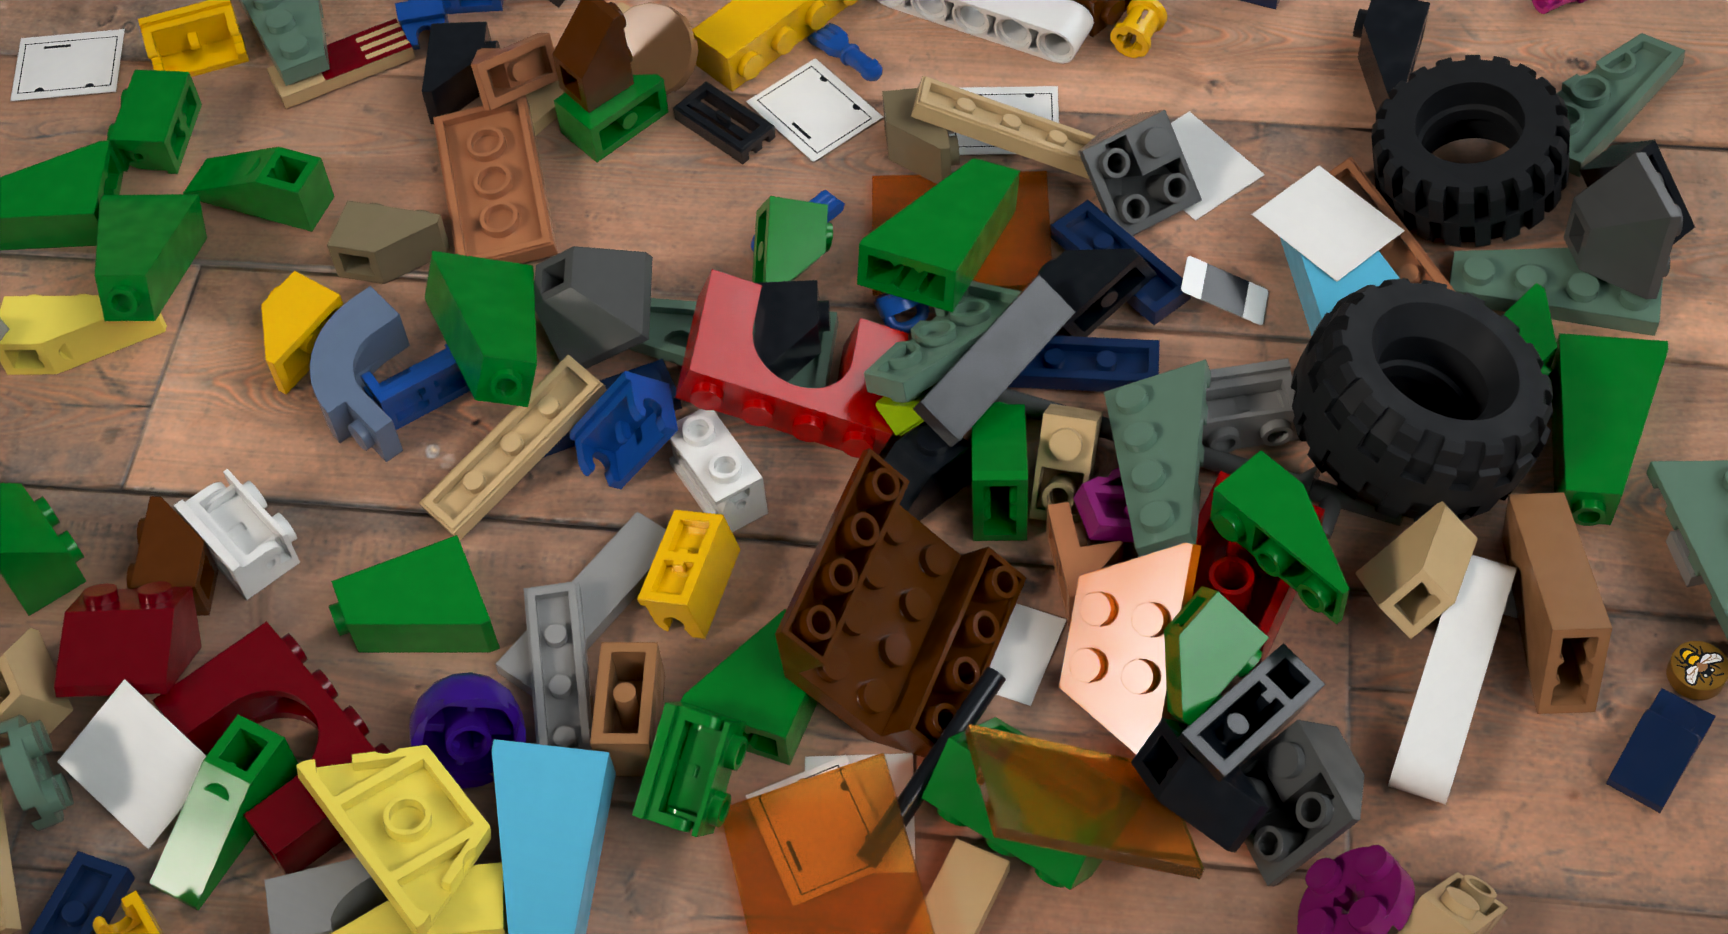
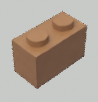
[590,642,666,776]

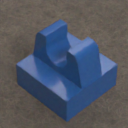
[395,0,449,50]

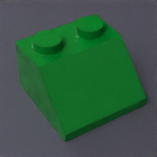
[0,483,87,616]

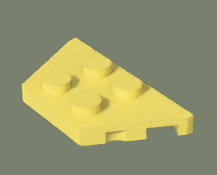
[296,745,491,934]

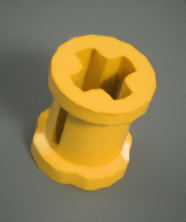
[1110,0,1168,58]

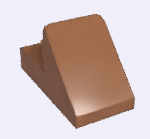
[471,33,558,111]
[1046,502,1124,626]

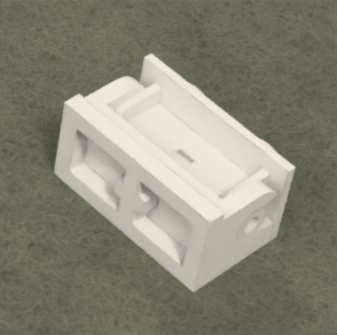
[669,409,768,532]
[174,469,300,600]

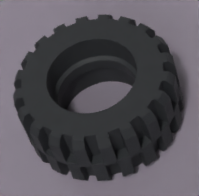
[1371,55,1570,247]

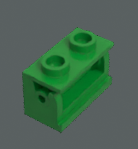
[107,70,202,174]
[632,701,748,837]

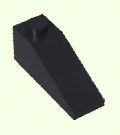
[1353,0,1430,112]
[1177,643,1326,782]

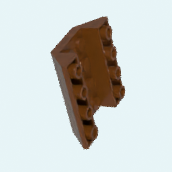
[775,448,1027,757]

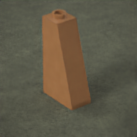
[1502,492,1612,714]

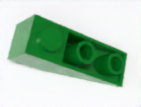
[183,147,335,232]
[1210,450,1349,625]
[149,714,298,911]

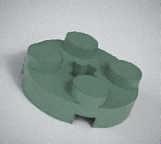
[0,715,74,831]

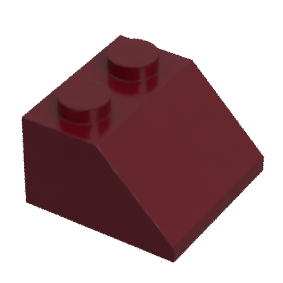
[54,581,202,697]

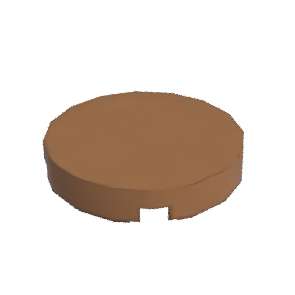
[623,2,698,95]

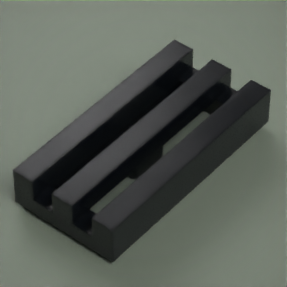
[673,81,776,164]

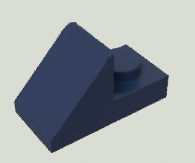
[1606,688,1716,813]

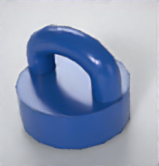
[874,293,929,333]

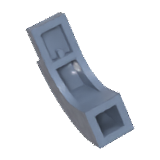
[310,286,410,462]

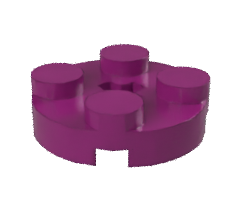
[1297,845,1415,934]

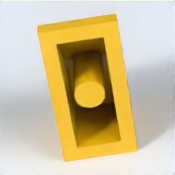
[261,270,344,394]

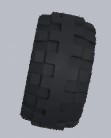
[1291,278,1553,523]

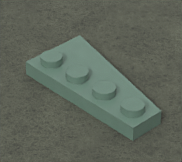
[239,0,330,86]
[864,281,1022,403]
[1104,359,1211,557]

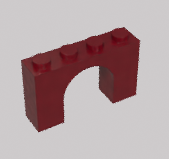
[152,621,391,875]

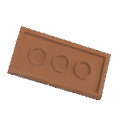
[433,95,558,264]

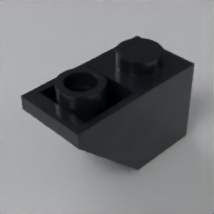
[1131,718,1269,853]

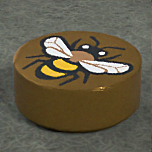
[1666,641,1728,700]

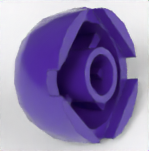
[409,672,526,788]

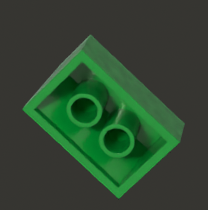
[922,717,1141,890]

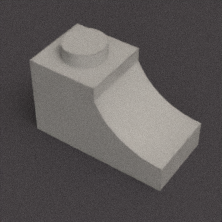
[264,858,388,934]

